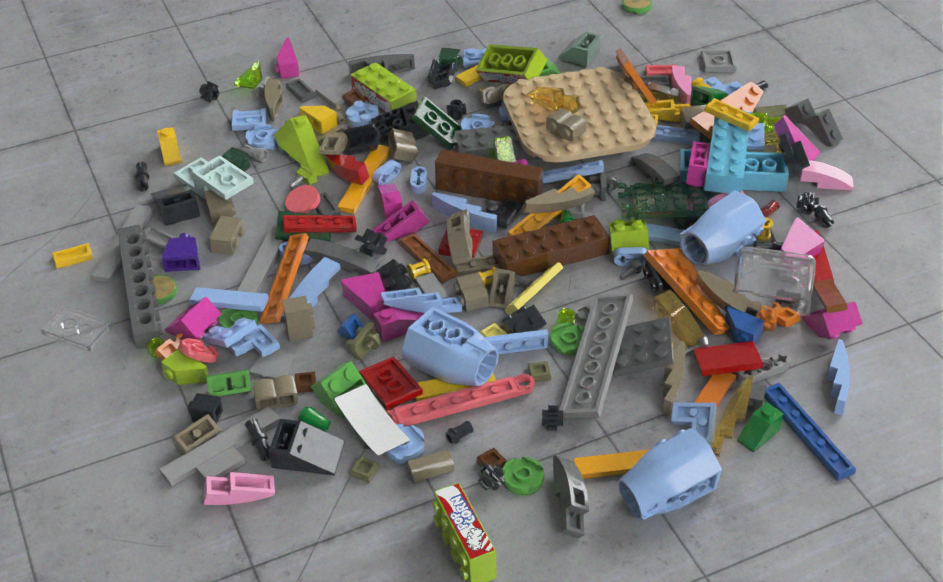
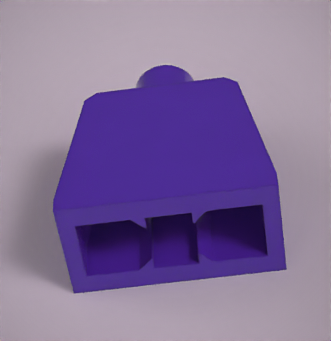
[162,233,201,272]

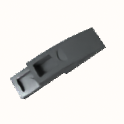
[553,455,589,538]

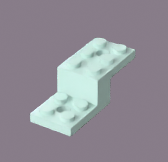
[174,155,254,200]

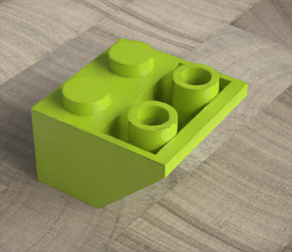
[608,218,650,254]

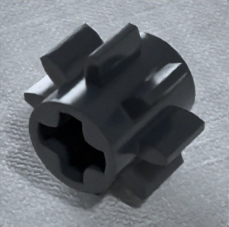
[199,81,220,103]
[446,99,467,120]
[796,192,819,214]
[542,405,563,431]
[478,463,505,491]

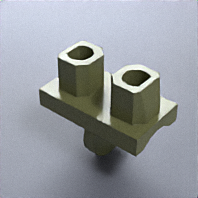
[345,322,381,360]

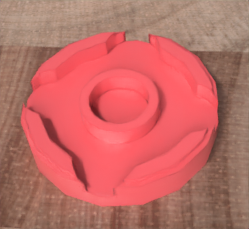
[285,185,320,214]
[178,338,219,363]

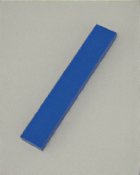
[764,383,856,481]

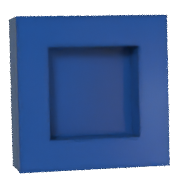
[337,314,363,340]

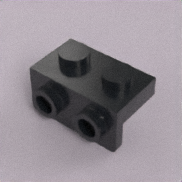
[427,59,457,89]
[344,124,381,155]
[778,133,810,172]
[376,259,412,292]
[643,260,675,298]
[500,304,547,334]

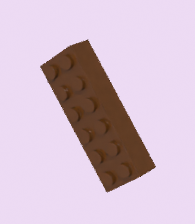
[435,149,543,206]
[492,215,610,276]

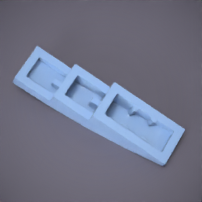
[432,192,497,233]
[281,257,340,320]
[381,288,462,313]
[827,339,850,415]

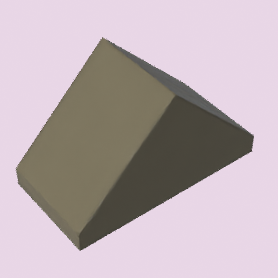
[489,268,515,309]

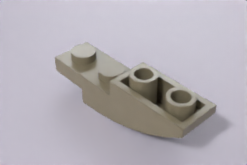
[447,209,472,265]
[695,269,769,317]

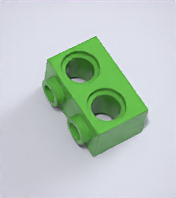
[207,369,252,396]

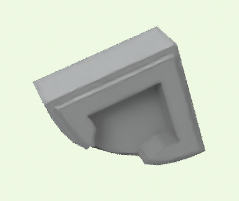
[570,303,591,321]

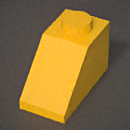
[299,106,337,135]
[157,127,182,166]

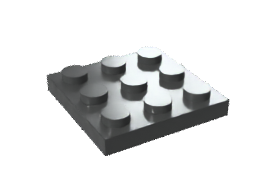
[613,316,674,377]

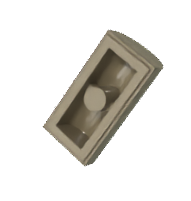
[173,414,221,455]
[406,449,454,483]

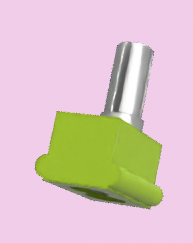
[289,165,317,189]

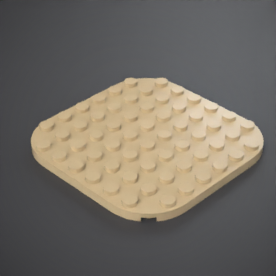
[503,67,656,163]

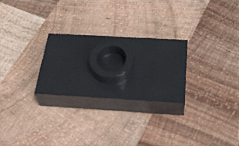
[494,198,522,229]

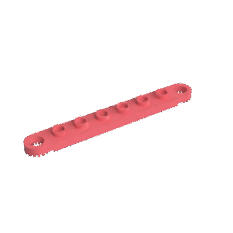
[385,374,535,427]

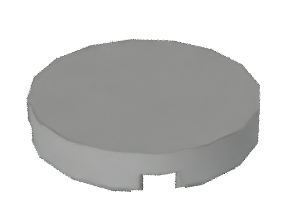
[647,82,679,96]

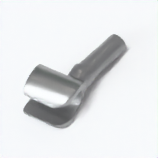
[685,337,709,354]

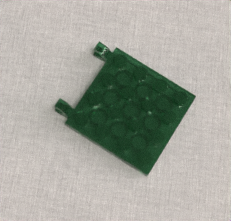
[618,181,709,219]

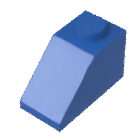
[725,306,764,344]

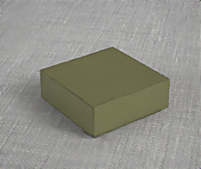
[528,361,551,382]
[350,456,380,483]

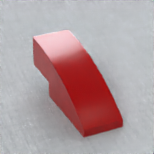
[325,154,370,185]

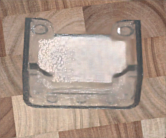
[733,247,816,315]

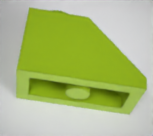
[161,349,209,385]

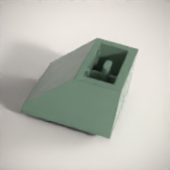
[558,31,601,67]

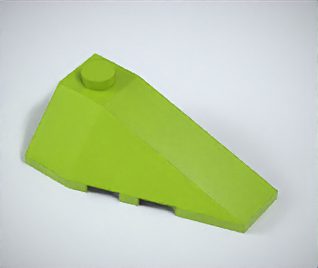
[274,115,329,177]

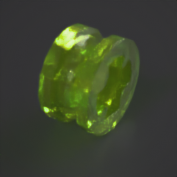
[557,308,575,325]
[147,338,165,358]

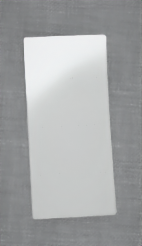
[335,384,410,455]

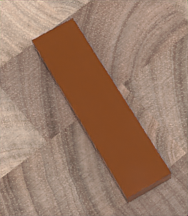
[399,233,457,284]
[812,279,847,313]

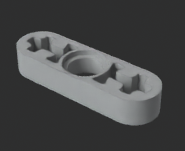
[737,352,791,383]

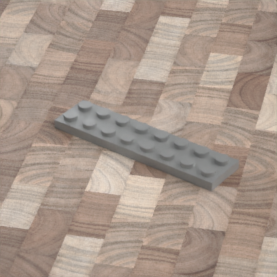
[559,293,634,418]

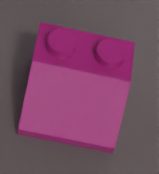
[164,296,221,340]
[802,302,863,340]

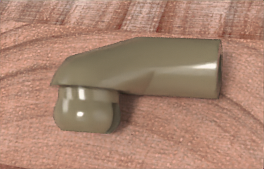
[332,103,346,124]

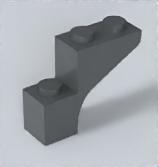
[784,99,843,146]

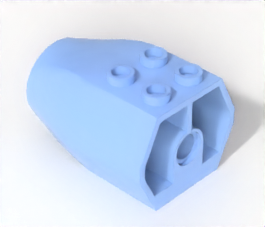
[679,190,766,266]
[402,307,499,386]
[618,428,722,520]

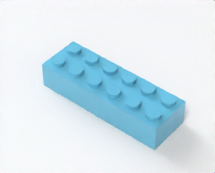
[704,110,751,194]
[678,149,789,192]

